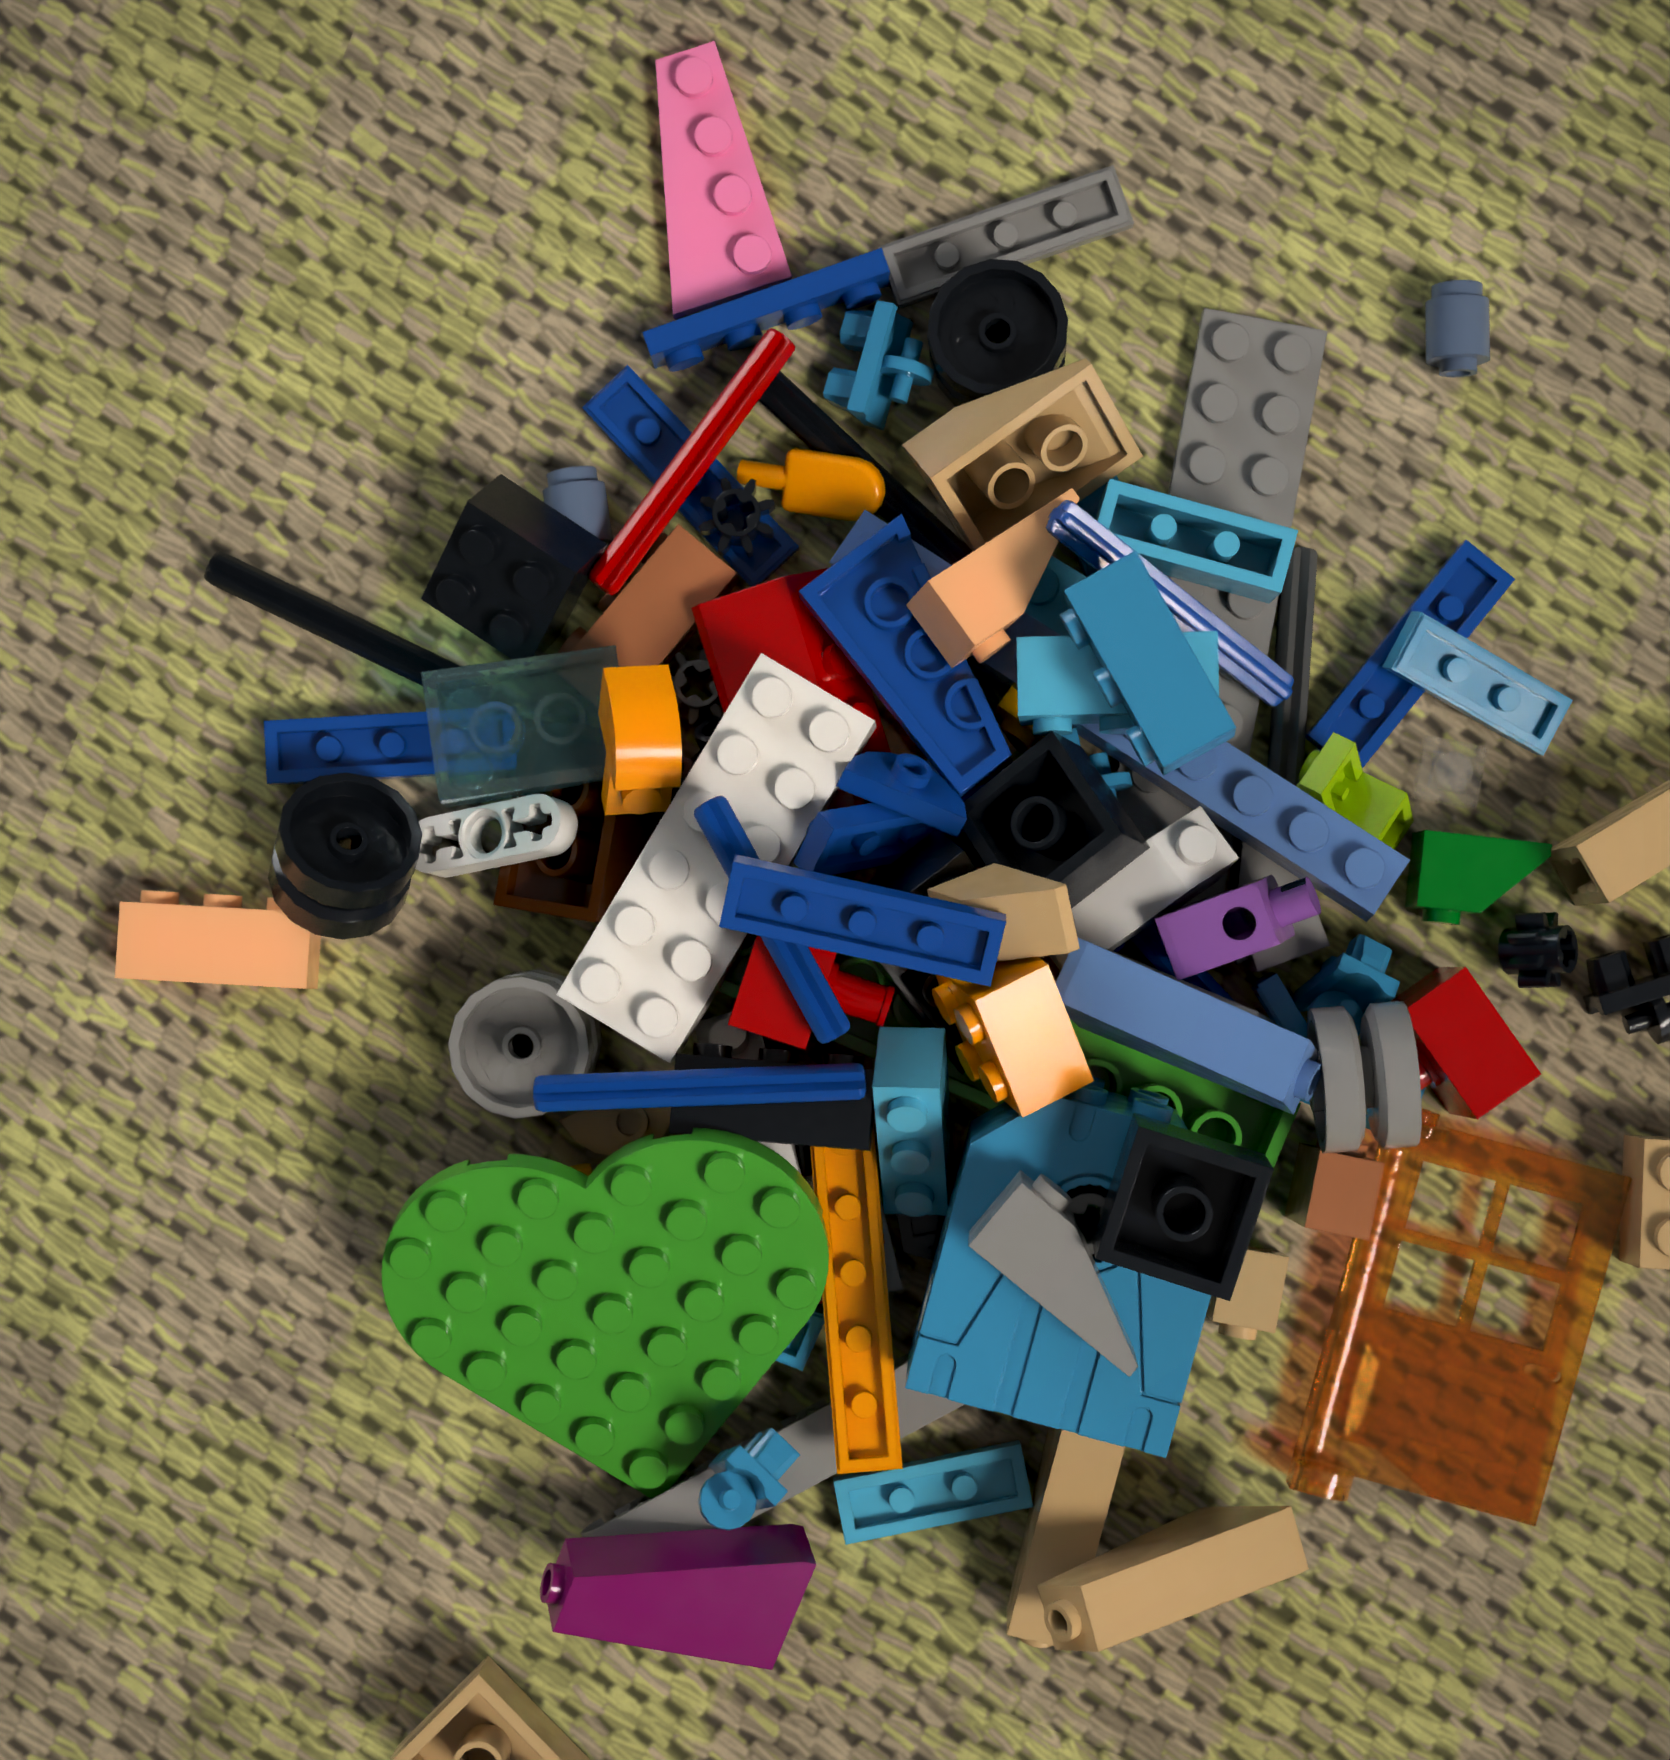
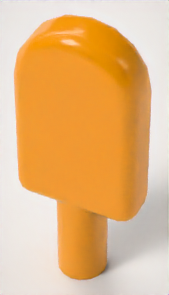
[737,448,886,521]

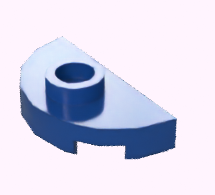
[836,751,967,836]

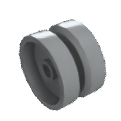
[448,969,603,1119]
[1307,1001,1422,1154]

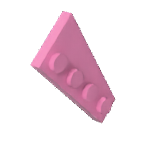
[655,41,792,319]

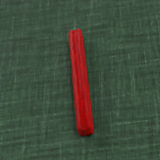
[588,328,795,596]

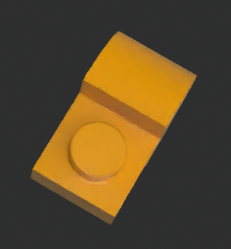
[598,664,682,815]

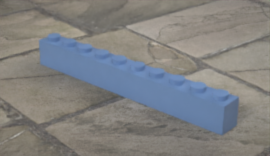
[829,510,1410,922]

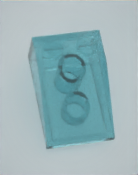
[421,645,619,807]

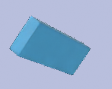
[1382,611,1573,756]

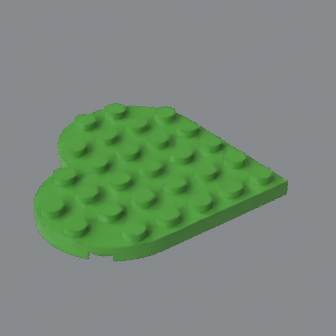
[381,1128,829,1499]

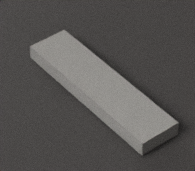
[878,165,1134,309]

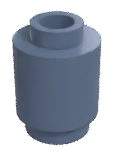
[1425,280,1490,378]
[542,466,613,556]

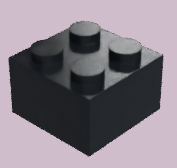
[421,474,607,669]
[962,731,1150,909]
[1092,1113,1274,1301]

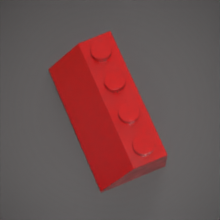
[691,567,891,810]

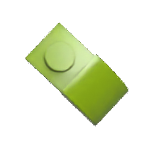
[1296,732,1414,850]

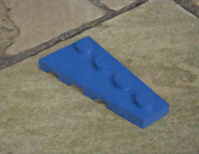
[799,514,1012,797]

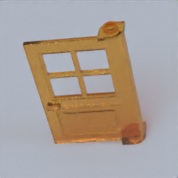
[1286,1108,1632,1526]

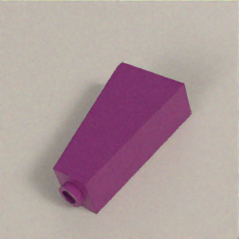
[540,1524,816,1670]

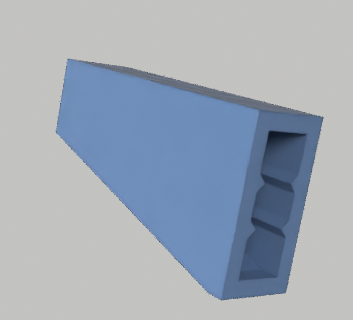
[1056,938,1322,1115]

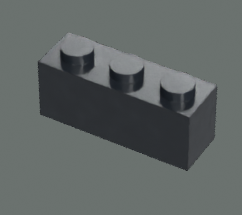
[669,1043,874,1151]

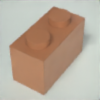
[1284,1138,1384,1241]

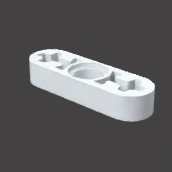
[415,794,578,878]

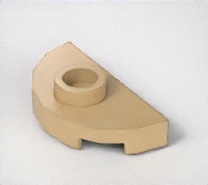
[559,1066,675,1155]

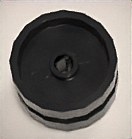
[927,259,1068,407]
[268,772,422,940]

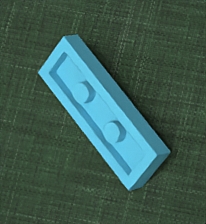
[833,1440,1033,1545]

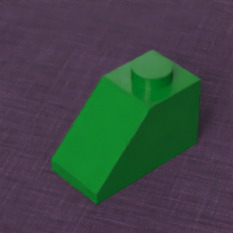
[1405,830,1552,925]

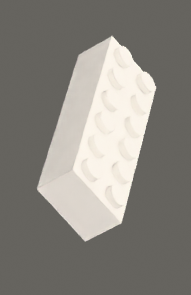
[556,653,877,1063]

